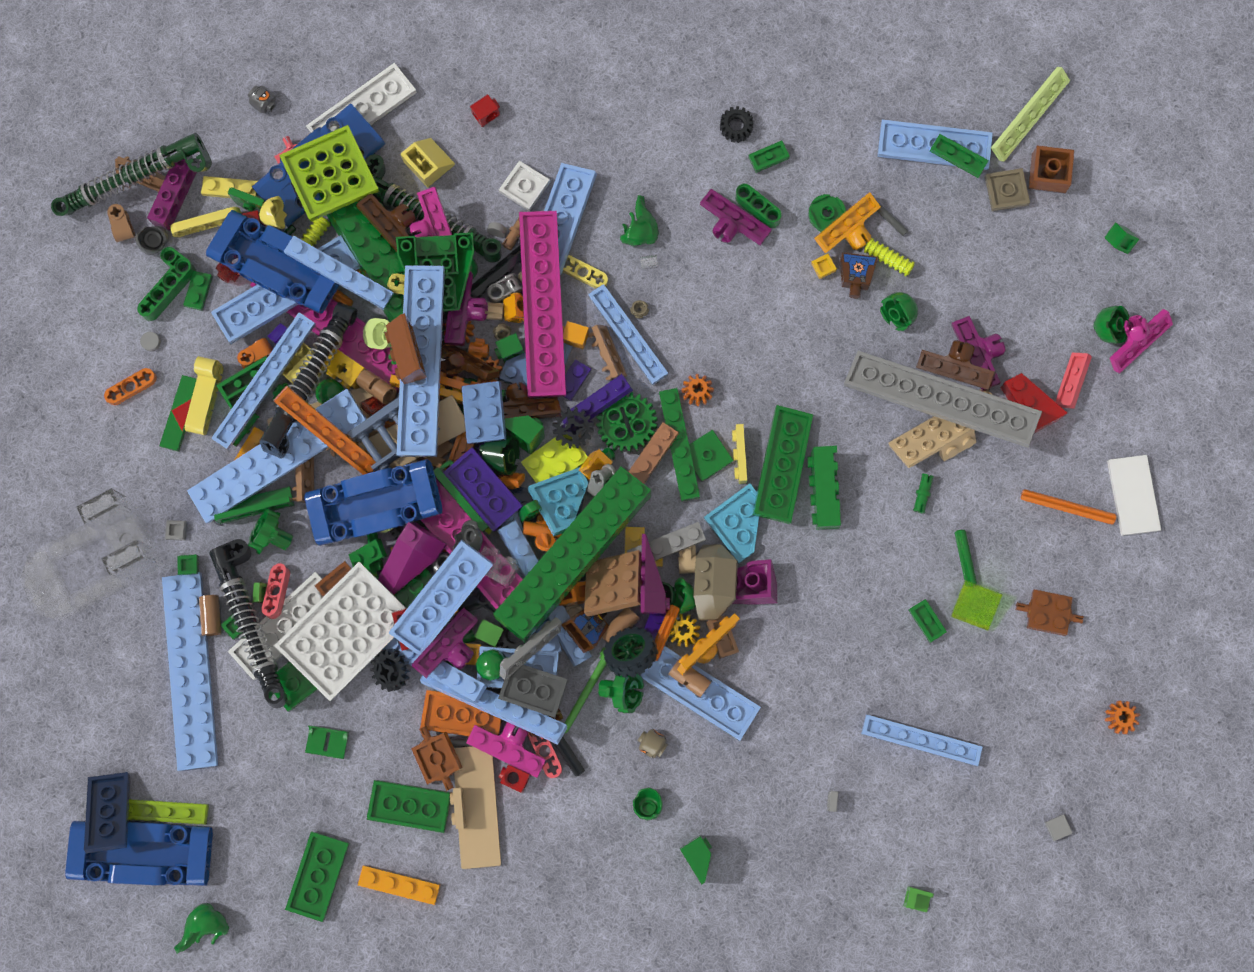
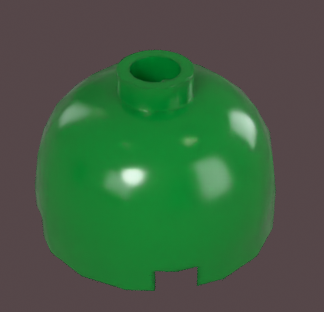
[880,292,918,331]
[1093,305,1130,344]

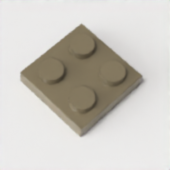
[985,168,1030,211]

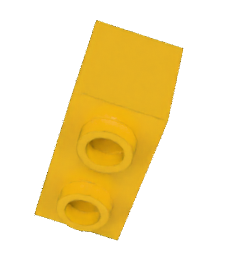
[324,349,365,389]

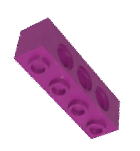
[147,159,197,231]

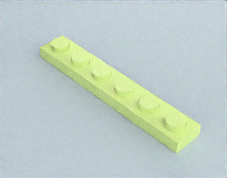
[991,67,1070,162]

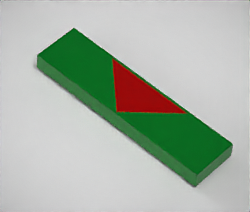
[159,375,197,452]

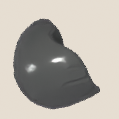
[135,226,169,255]
[453,520,483,551]

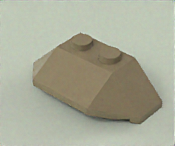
[694,544,738,621]

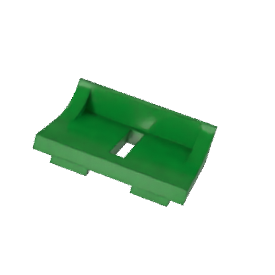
[305,725,349,759]

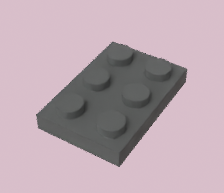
[498,665,568,718]

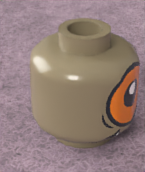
[638,729,668,759]

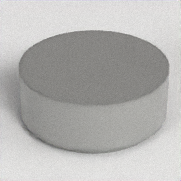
[487,222,506,238]
[140,332,161,351]

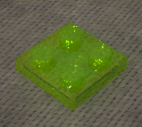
[951,580,1003,631]

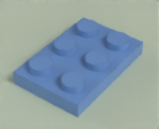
[462,381,506,444]

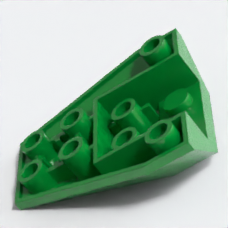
[396,232,474,311]

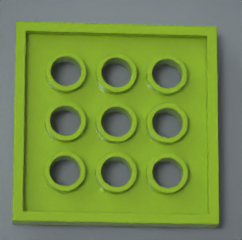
[279,125,379,222]

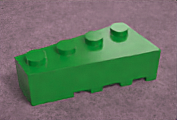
[807,446,841,530]

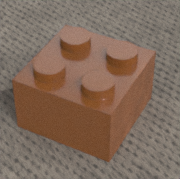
[1028,145,1074,193]

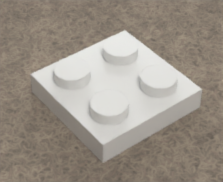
[499,161,550,211]

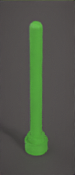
[564,647,607,733]

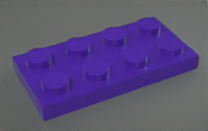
[443,447,523,532]

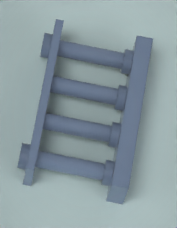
[347,397,440,471]

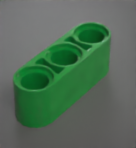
[735,183,782,228]

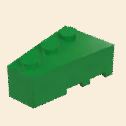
[216,356,267,409]

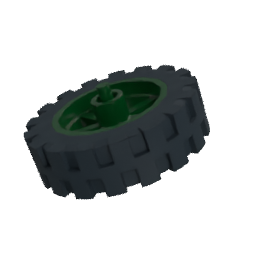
[603,627,658,678]

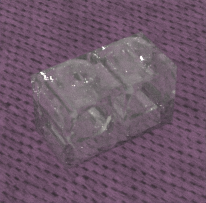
[480,546,520,588]

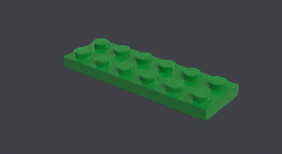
[752,405,813,524]

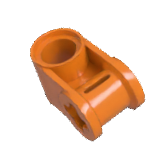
[237,338,273,369]

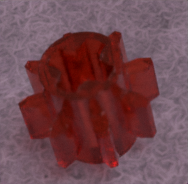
[215,263,240,283]

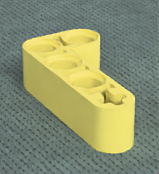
[185,356,224,435]

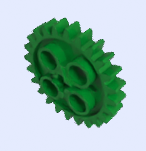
[596,392,658,453]

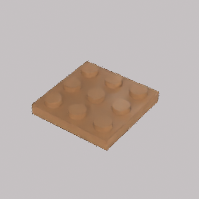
[584,550,642,616]

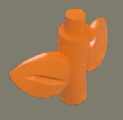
[522,512,563,551]

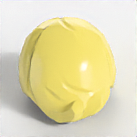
[259,196,287,229]

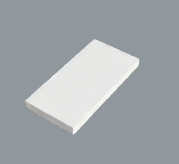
[1107,455,1161,536]

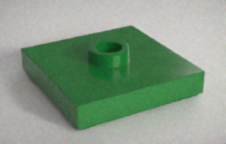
[228,187,265,213]
[689,430,734,482]

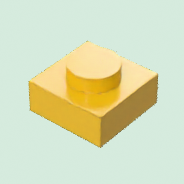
[811,253,837,279]

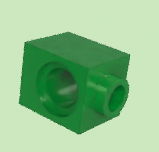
[494,333,524,363]

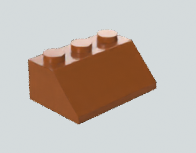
[384,313,427,384]

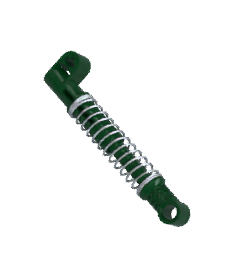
[51,133,212,216]
[353,154,502,263]

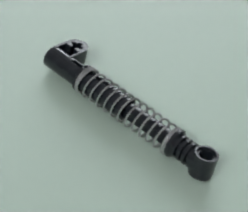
[260,302,358,459]
[209,539,288,708]

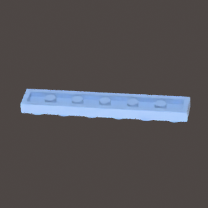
[284,236,394,310]
[588,284,668,385]
[382,638,487,703]
[861,715,983,766]

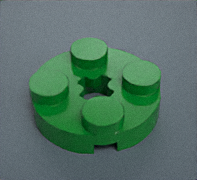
[808,194,846,232]

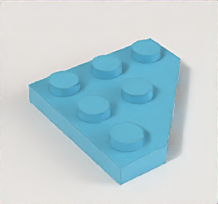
[528,467,589,537]
[704,483,759,564]

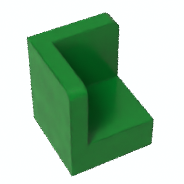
[1105,222,1139,254]

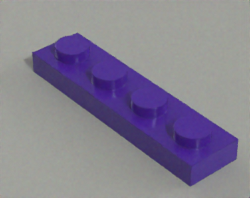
[562,374,633,431]

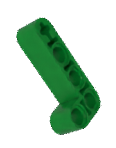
[137,247,196,321]

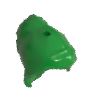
[620,195,659,246]
[174,903,230,954]

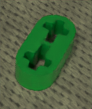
[518,500,542,523]

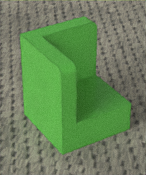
[474,619,504,648]
[903,886,934,912]

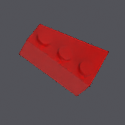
[1000,373,1068,433]

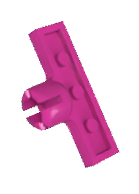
[410,187,452,237]
[1109,309,1173,374]
[466,722,546,778]

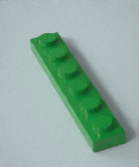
[659,388,700,502]

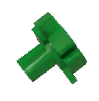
[248,509,293,555]
[598,674,644,714]

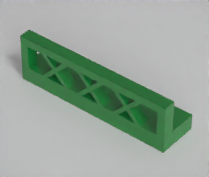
[434,459,489,532]
[214,486,295,524]

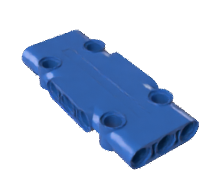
[252,103,385,228]
[206,210,340,314]
[305,459,443,546]
[65,821,213,886]

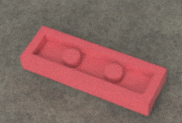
[1055,352,1092,409]

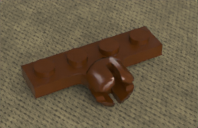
[356,193,416,252]
[440,340,500,381]
[916,340,996,390]
[503,382,561,419]

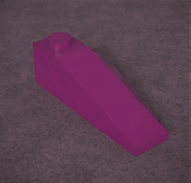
[378,522,447,595]
[641,534,670,614]
[732,559,777,605]

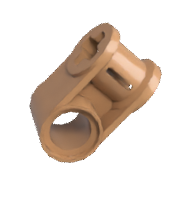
[107,204,135,242]

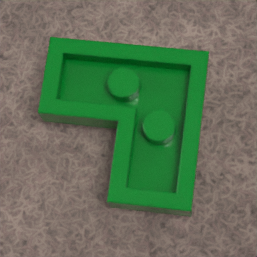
[348,539,387,579]

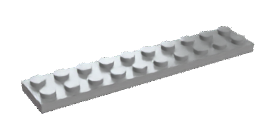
[844,351,1042,448]

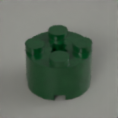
[479,437,520,476]

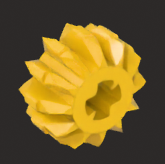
[669,614,700,647]

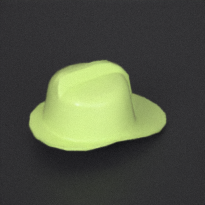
[363,318,392,349]

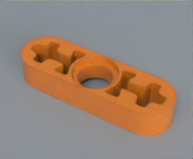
[104,368,157,405]

